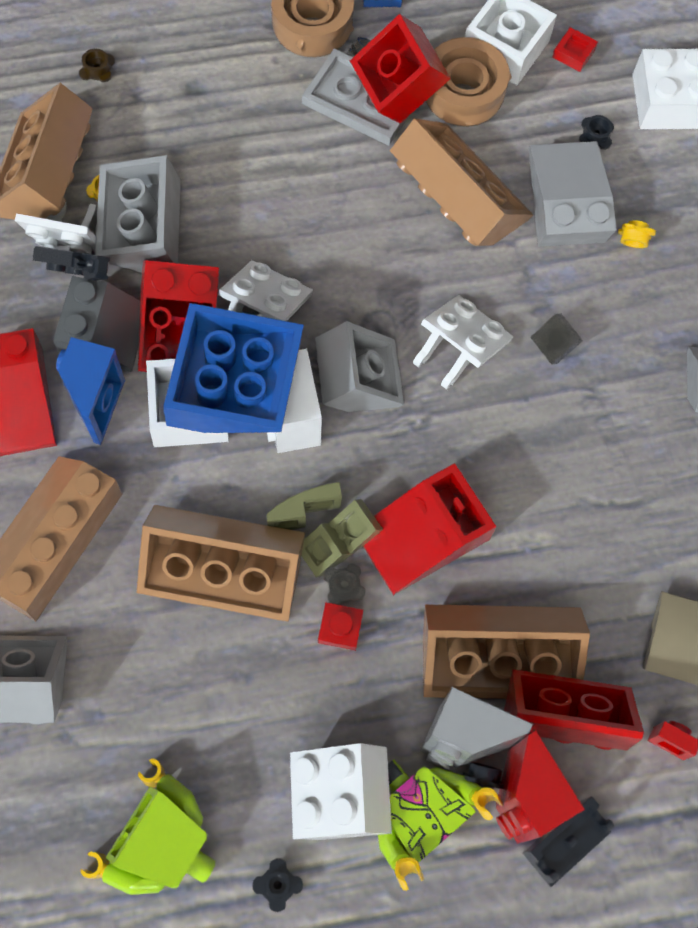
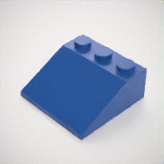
[163,303,304,433]

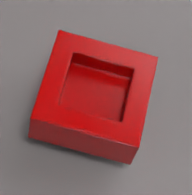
[552,27,598,72]
[318,602,364,651]
[647,721,698,761]

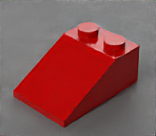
[0,328,57,456]

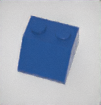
[56,337,125,445]

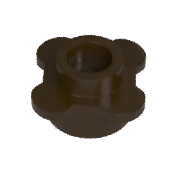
[79,48,115,82]

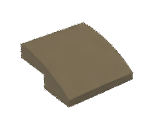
[642,591,698,685]

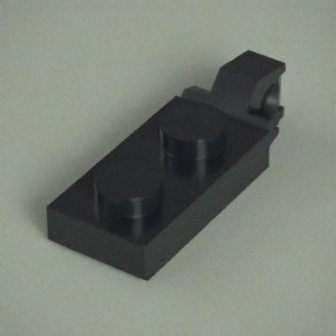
[33,246,110,281]

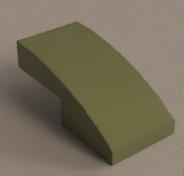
[266,482,342,530]
[302,499,383,578]

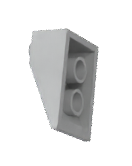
[529,141,616,247]

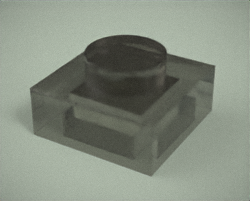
[531,313,583,364]

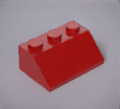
[504,669,644,751]
[496,731,585,844]

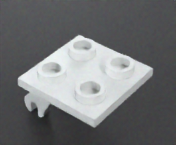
[15,202,98,254]
[218,260,313,321]
[413,295,514,390]

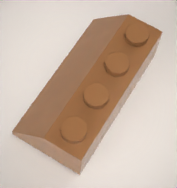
[0,82,93,220]
[390,118,533,246]
[0,456,122,622]
[136,505,305,622]
[423,604,590,699]

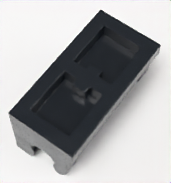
[523,796,614,887]

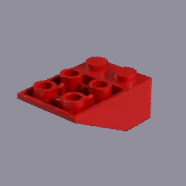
[138,260,219,372]
[363,463,497,595]

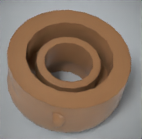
[271,0,354,58]
[426,37,512,126]

